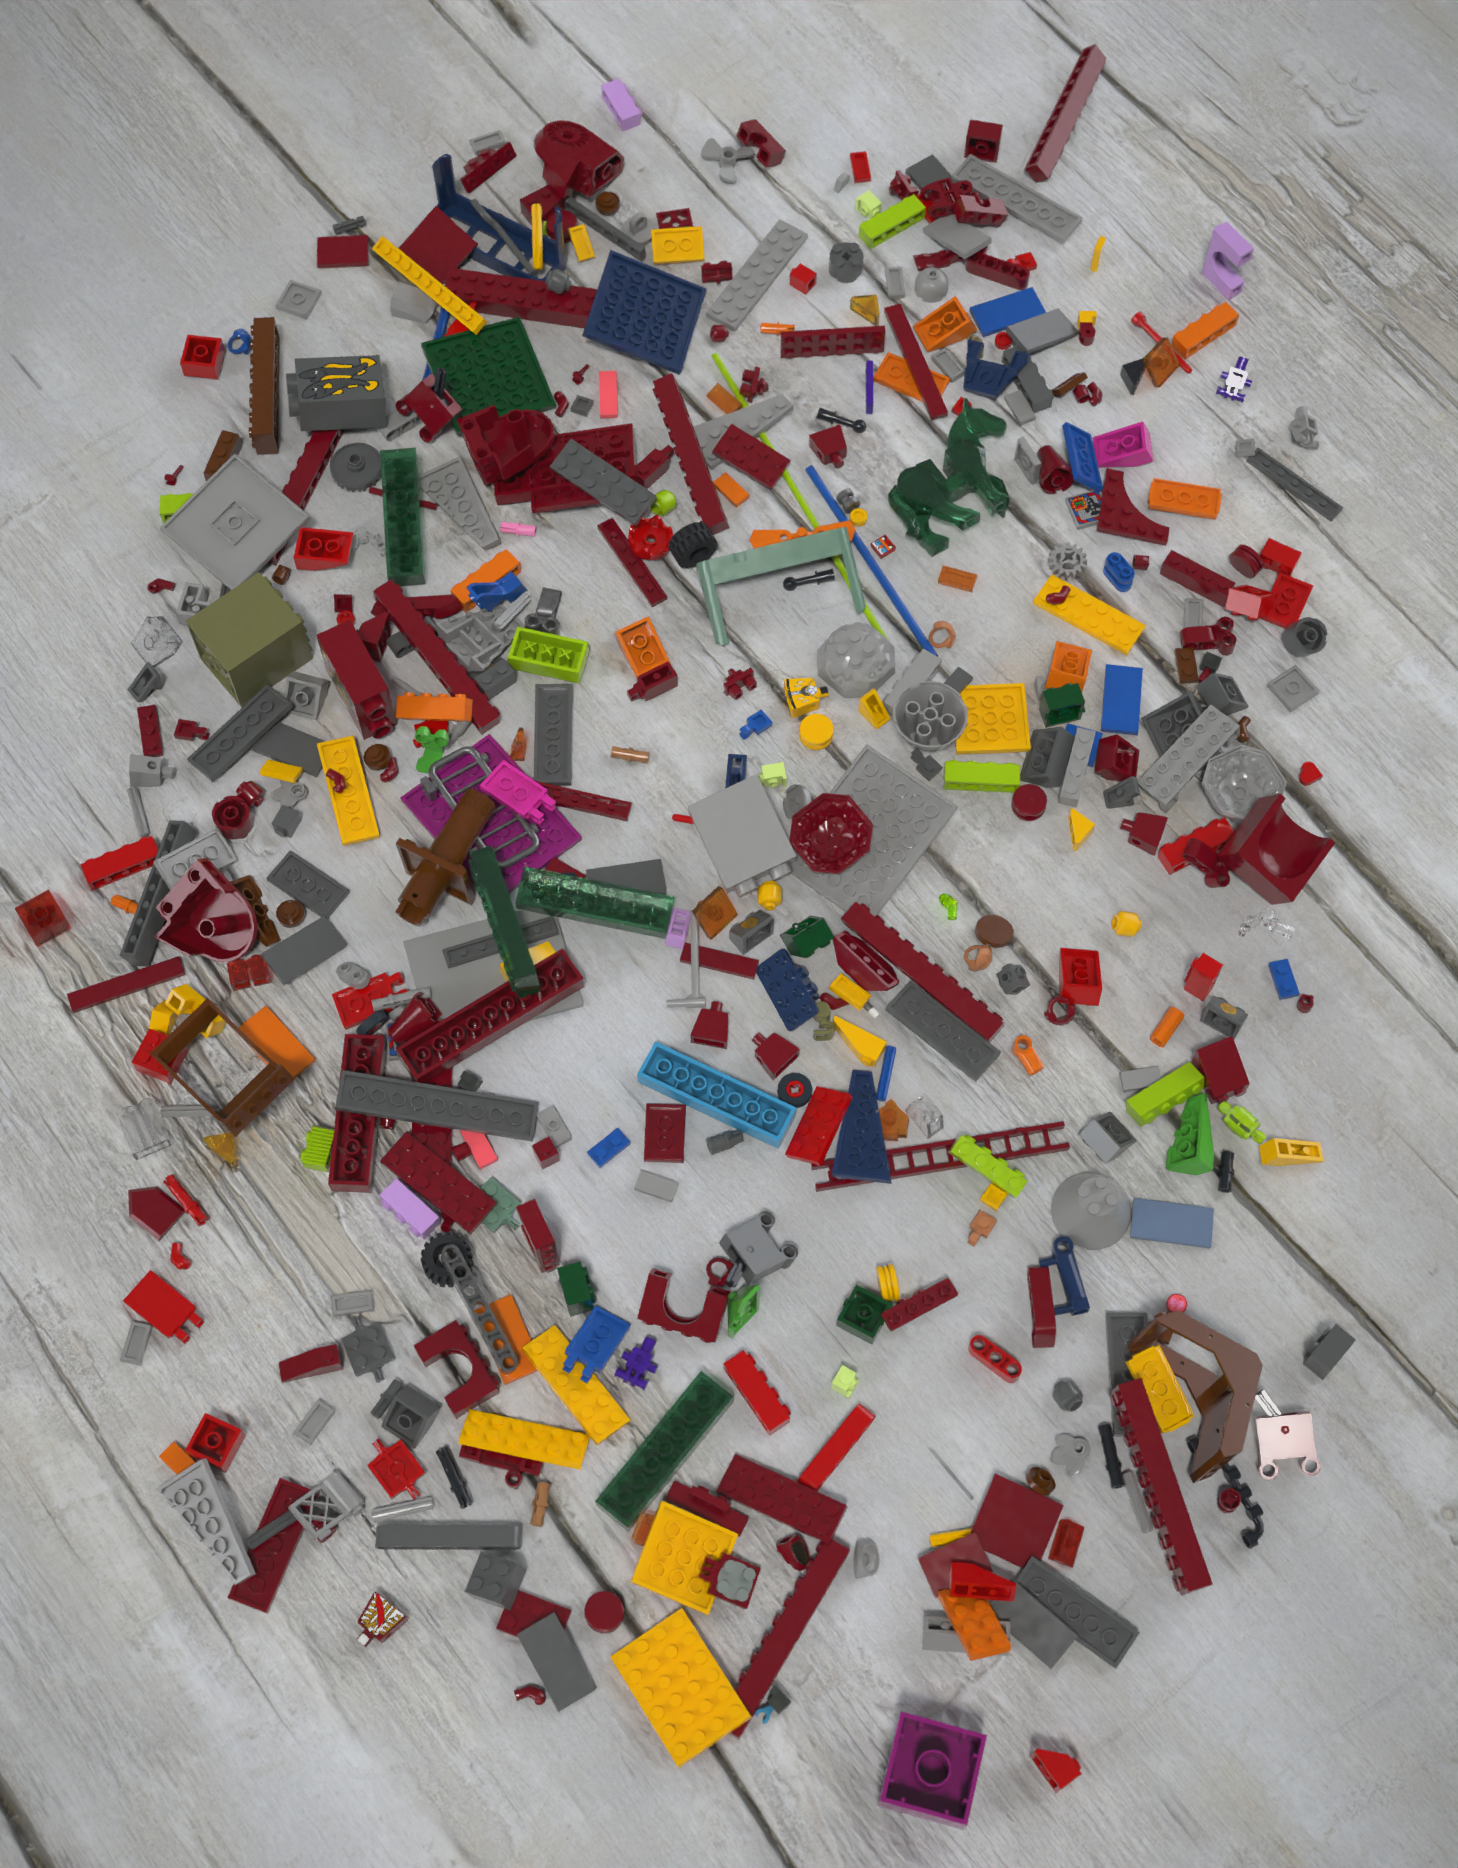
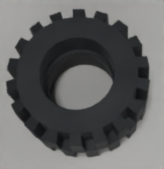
[668,522,718,568]
[421,1232,474,1288]

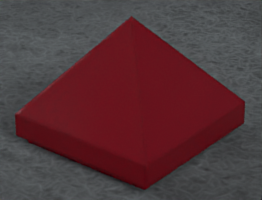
[334,594,353,613]

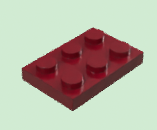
[496,1591,572,1638]

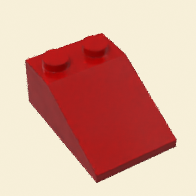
[293,527,354,571]
[1059,948,1102,1006]

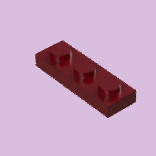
[137,704,164,757]

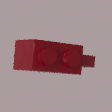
[636,445,674,489]
[627,661,678,701]

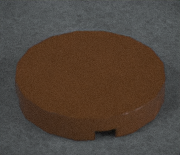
[975,915,1014,948]

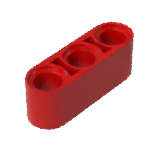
[968,1335,1022,1383]

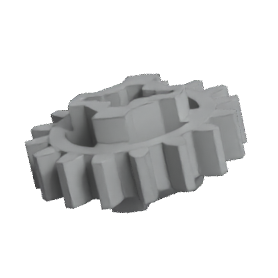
[1048,542,1088,580]

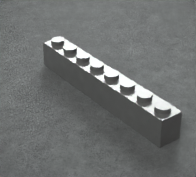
[119,820,197,967]

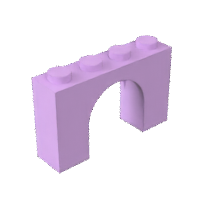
[1202,221,1254,300]

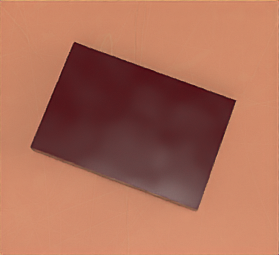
[317,235,369,268]
[644,1103,686,1163]
[917,1531,993,1598]

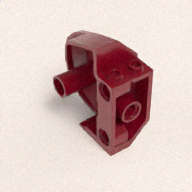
[533,120,625,198]
[457,405,555,486]
[154,858,258,962]

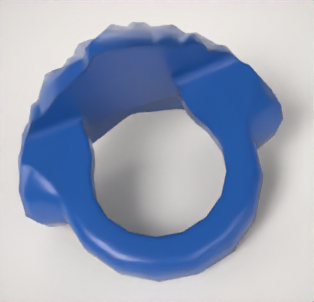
[228,329,252,355]

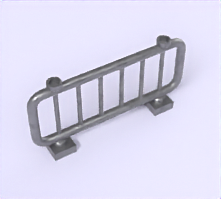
[420,746,540,873]

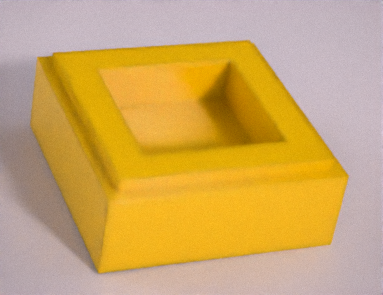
[980,1183,1008,1212]

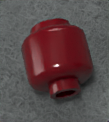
[235,781,264,808]

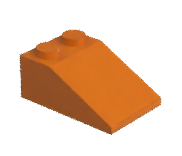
[913,296,978,352]
[613,616,672,678]
[1045,641,1092,692]

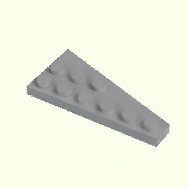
[694,394,794,470]
[412,456,501,550]
[156,1459,256,1585]

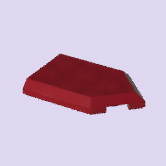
[128,1187,185,1241]

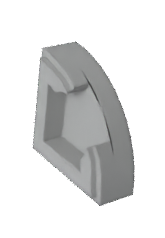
[1034,676,1044,701]

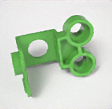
[414,726,449,773]

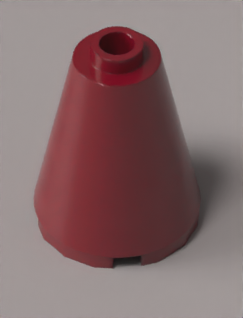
[1037,445,1075,494]
[389,992,444,1044]

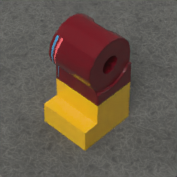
[1077,311,1097,346]

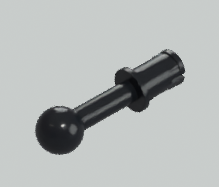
[816,407,866,433]
[783,569,835,591]

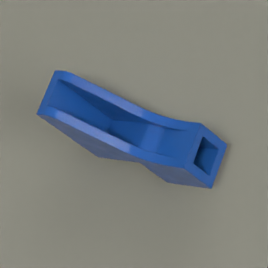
[466,571,527,612]

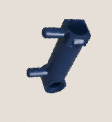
[1039,1236,1090,1316]

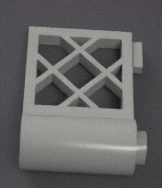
[288,1471,364,1540]

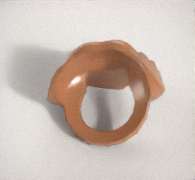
[929,621,956,648]
[964,944,993,972]

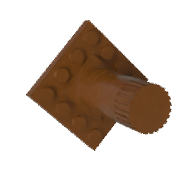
[395,789,496,926]

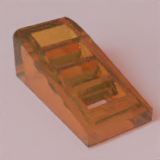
[510,727,527,761]

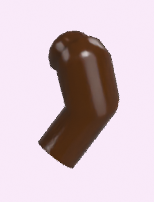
[1237,716,1251,742]

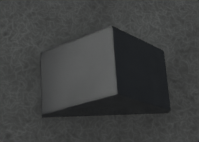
[1120,358,1148,395]

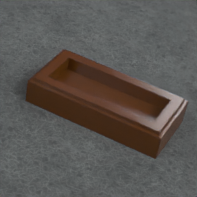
[1052,372,1088,397]

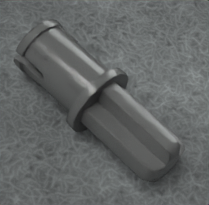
[371,1379,404,1419]

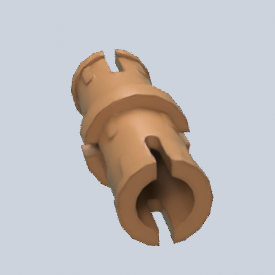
[611,746,649,764]
[530,1482,551,1527]

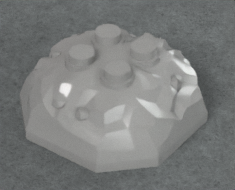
[817,622,895,698]
[1202,744,1287,823]

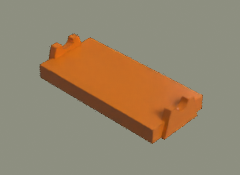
[1147,478,1222,520]

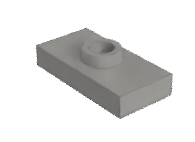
[536,1105,572,1148]

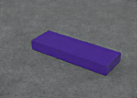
[865,360,873,414]

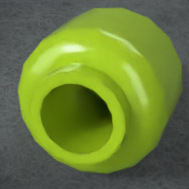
[650,489,676,516]

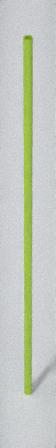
[711,353,889,641]

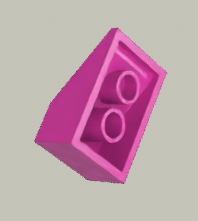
[1093,421,1153,467]

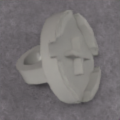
[622,212,655,246]
[783,784,817,820]

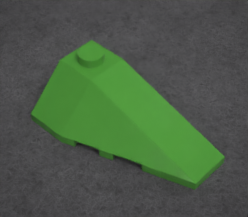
[1166,1093,1214,1175]
[727,1285,760,1339]

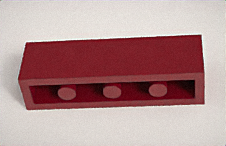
[1160,550,1235,607]

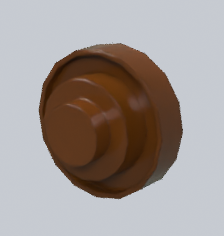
[595,191,620,215]
[363,744,392,771]
[276,900,305,928]
[1026,1467,1056,1496]

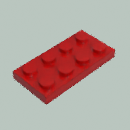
[785,1086,853,1166]

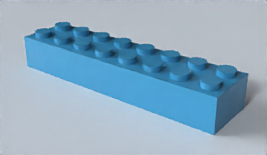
[637,1041,797,1149]

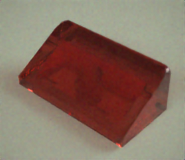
[1048,1519,1084,1568]

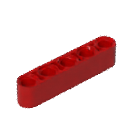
[797,1403,876,1491]

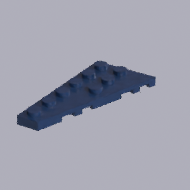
[832,1070,892,1184]

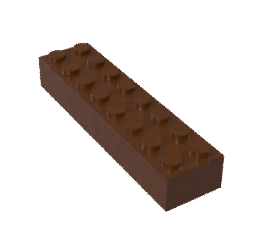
[249,317,280,455]

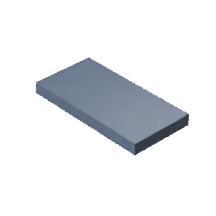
[1130,1198,1214,1249]

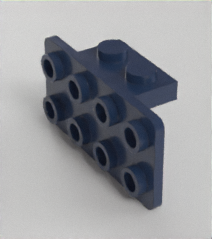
[756,949,820,1032]

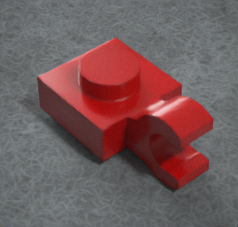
[1007,252,1037,271]

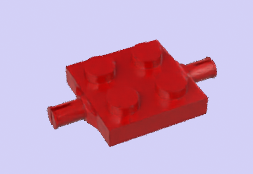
[367,1439,426,1500]

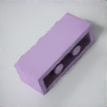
[601,78,642,131]
[379,1178,441,1240]

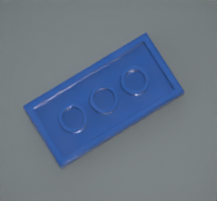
[969,287,1046,337]
[1062,422,1103,492]
[1101,664,1143,735]

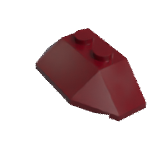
[833,931,899,991]

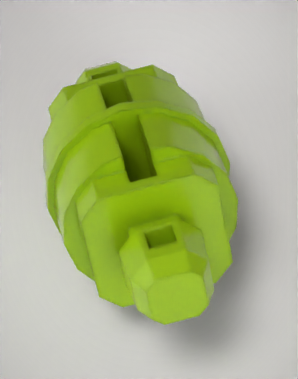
[1218,1101,1267,1144]

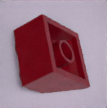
[356,612,393,662]
[1095,734,1140,782]

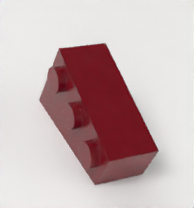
[520,184,572,226]

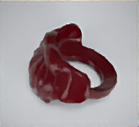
[1044,996,1076,1026]
[706,1257,734,1287]

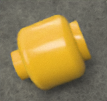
[757,881,782,911]
[1111,911,1142,937]

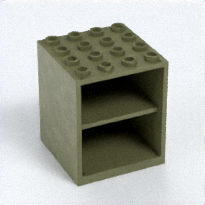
[186,572,313,708]

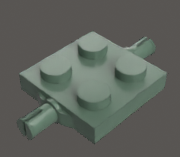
[470,1177,521,1233]

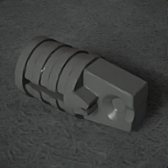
[706,1130,744,1155]

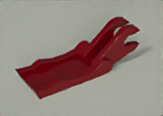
[913,250,964,271]

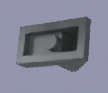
[127,662,162,702]
[1103,776,1140,809]

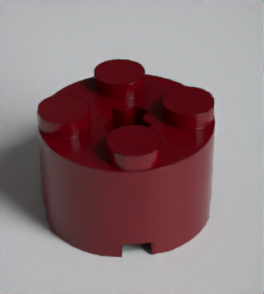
[212,796,253,839]

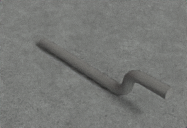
[471,199,536,276]

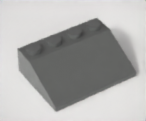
[1141,691,1223,772]

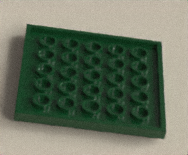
[421,316,556,435]

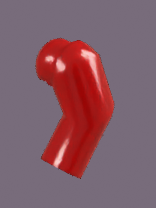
[170,1243,190,1270]

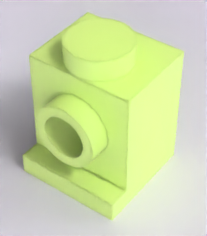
[855,190,882,219]
[758,762,787,788]
[831,1365,859,1398]

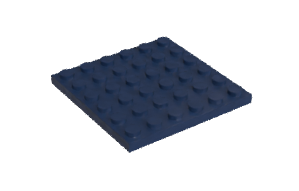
[582,250,707,374]

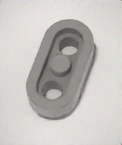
[336,962,370,989]

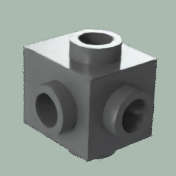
[996,963,1030,995]

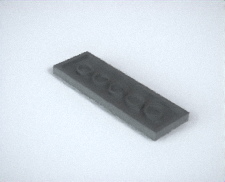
[550,439,657,526]
[187,684,293,782]
[534,684,573,786]
[885,980,1001,1082]
[1105,1313,1148,1436]
[1016,1556,1140,1669]

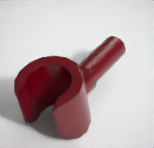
[572,364,589,385]
[164,465,184,486]

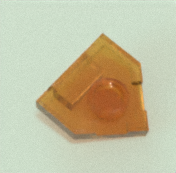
[879,1099,909,1141]

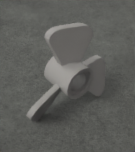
[701,138,755,184]

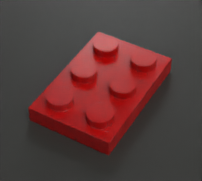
[1260,572,1314,629]

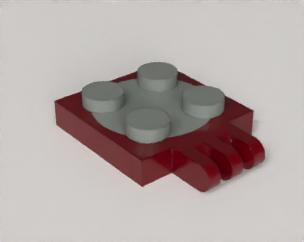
[698,1552,761,1609]

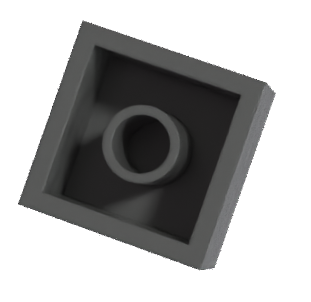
[1303,1324,1356,1380]
[464,1551,527,1611]

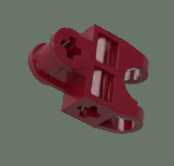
[920,177,973,218]

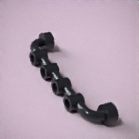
[1186,1437,1264,1549]

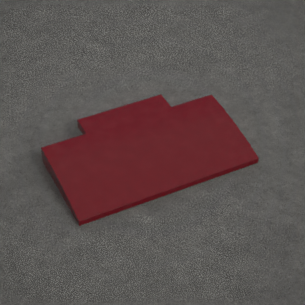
[494,423,637,513]

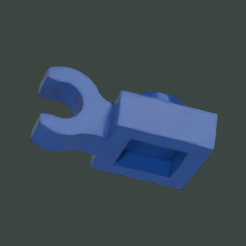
[739,709,773,740]

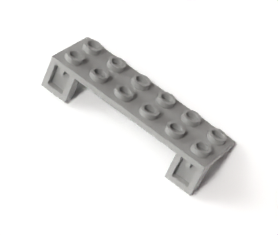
[1138,705,1240,814]

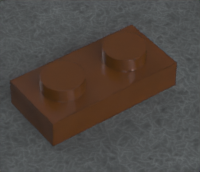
[1174,647,1199,684]

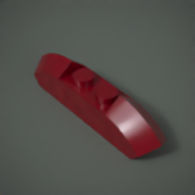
[371,594,463,621]

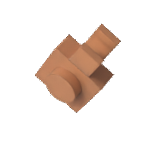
[967,1210,997,1247]

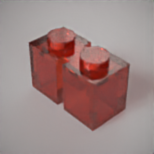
[227,954,272,991]

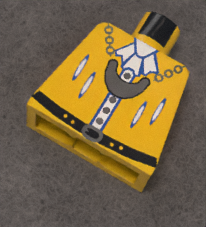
[784,678,829,718]

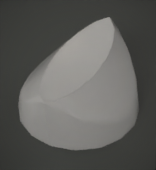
[854,1540,880,1579]

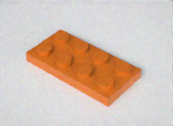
[938,1589,1011,1661]

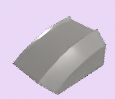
[390,281,437,323]

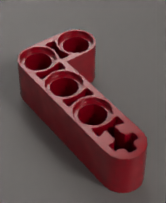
[965,246,1030,290]
[1027,1267,1056,1348]

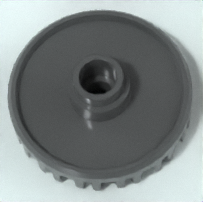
[330,442,384,492]

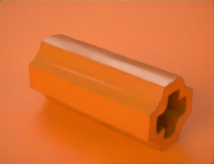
[1150,1007,1185,1048]

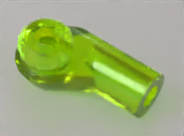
[939,893,958,920]

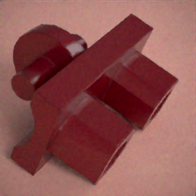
[889,170,919,201]
[701,261,733,284]
[739,366,769,403]
[723,667,757,700]

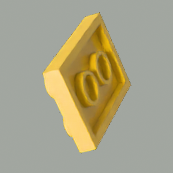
[651,226,704,265]

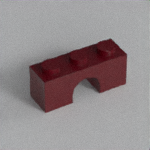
[736,119,786,168]
[952,195,1008,226]

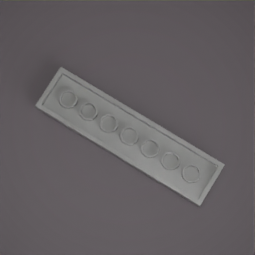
[951,154,1083,244]
[706,219,808,332]

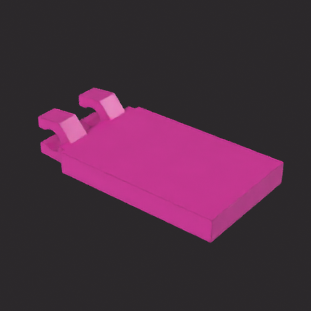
[480,760,556,826]

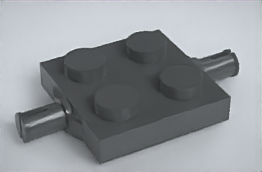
[341,1316,395,1383]

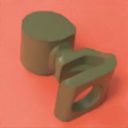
[813,1002,835,1041]

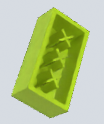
[507,627,589,684]

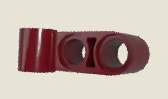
[1180,616,1237,656]
[1183,838,1232,888]

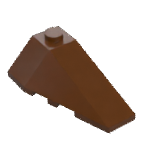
[230,875,281,947]

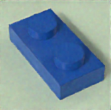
[1268,959,1300,1000]
[587,1128,630,1168]

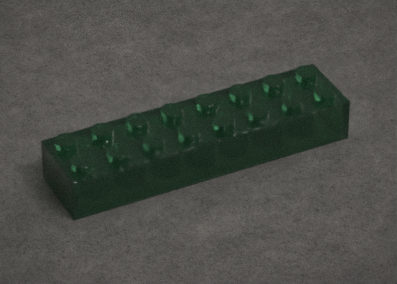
[380,447,426,587]
[468,845,541,999]
[515,866,674,939]
[595,1371,734,1532]

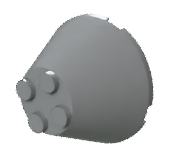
[893,681,968,752]
[1051,1172,1132,1250]

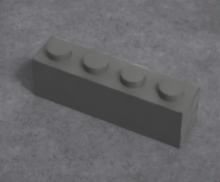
[1002,346,1054,413]

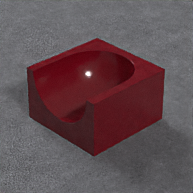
[1216,794,1335,905]

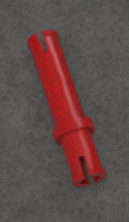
[163,1174,209,1226]

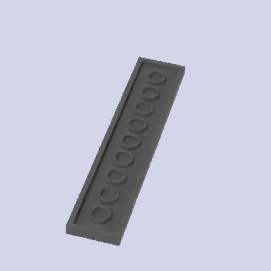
[335,1070,538,1142]

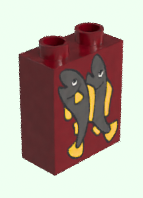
[316,620,397,740]

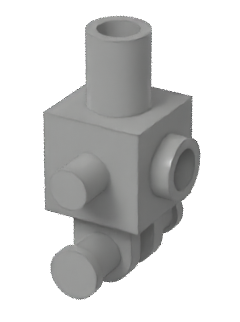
[1291,406,1320,450]

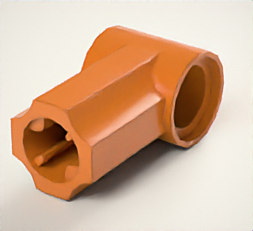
[1012,1035,1044,1076]

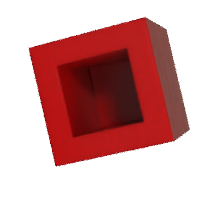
[789,263,817,295]

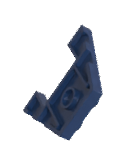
[963,339,1031,399]

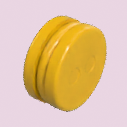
[799,714,834,750]
[876,1264,900,1302]

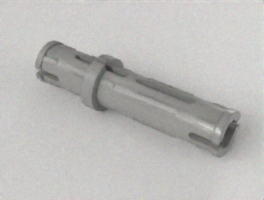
[371,986,431,1012]

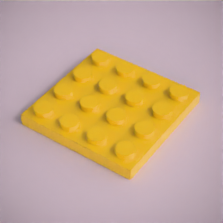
[955,683,1031,755]
[630,1501,738,1615]

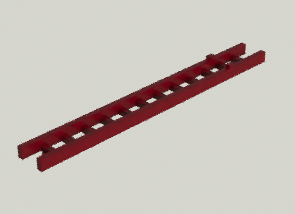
[811,1121,1070,1192]

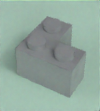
[176,582,211,625]

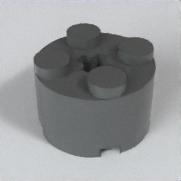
[829,242,864,283]
[1282,617,1327,657]

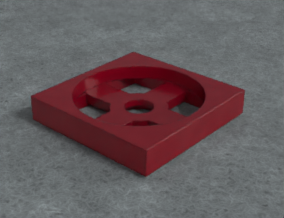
[656,208,693,229]

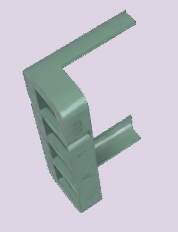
[695,527,866,645]

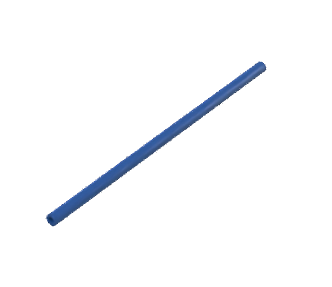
[805,465,938,657]

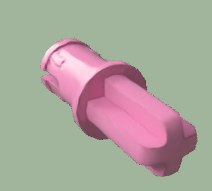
[500,522,536,537]

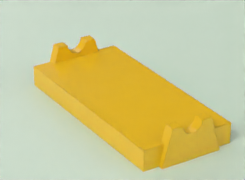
[1126,1345,1195,1434]

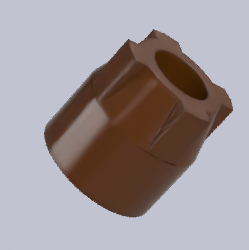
[272,564,291,585]

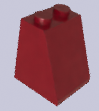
[1191,1036,1250,1105]

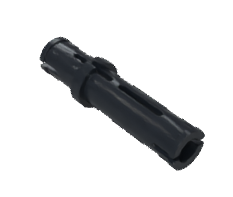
[1098,1424,1125,1489]
[435,1446,473,1509]

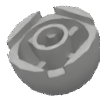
[914,267,949,303]

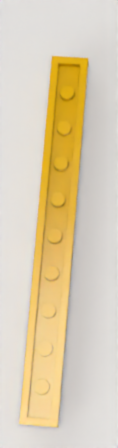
[372,236,487,335]

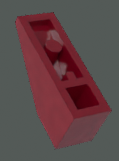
[278,1344,343,1383]

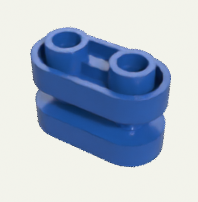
[1103,552,1135,592]

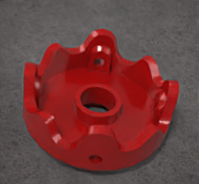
[628,515,673,560]

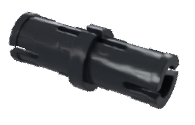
[1218,1151,1235,1193]

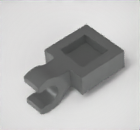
[910,748,943,781]

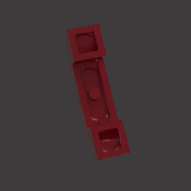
[459,1445,543,1476]

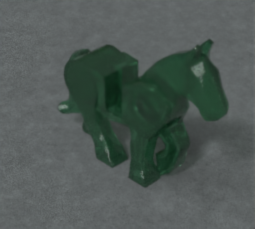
[888,398,1010,557]

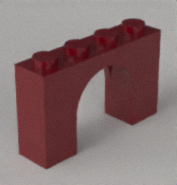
[516,1198,560,1273]
[637,1268,731,1343]
[413,1320,499,1419]

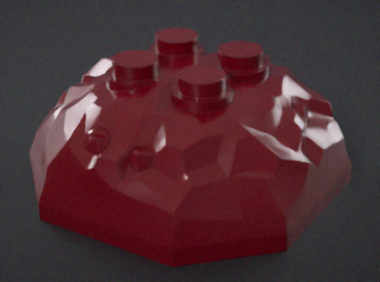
[789,793,873,875]

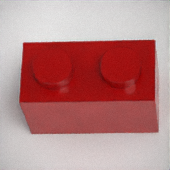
[1260,538,1302,576]

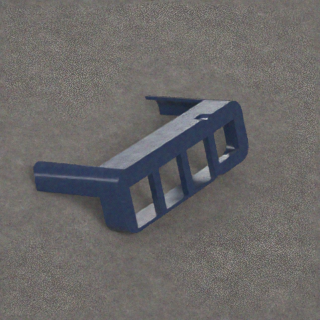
[432,154,566,281]

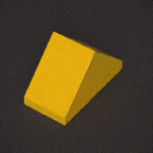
[858,688,891,729]
[1068,809,1095,851]
[149,1000,179,1036]

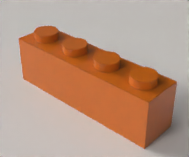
[1171,301,1239,360]
[450,549,521,613]
[395,692,473,722]

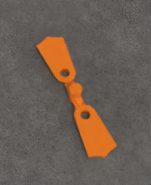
[749,520,856,549]

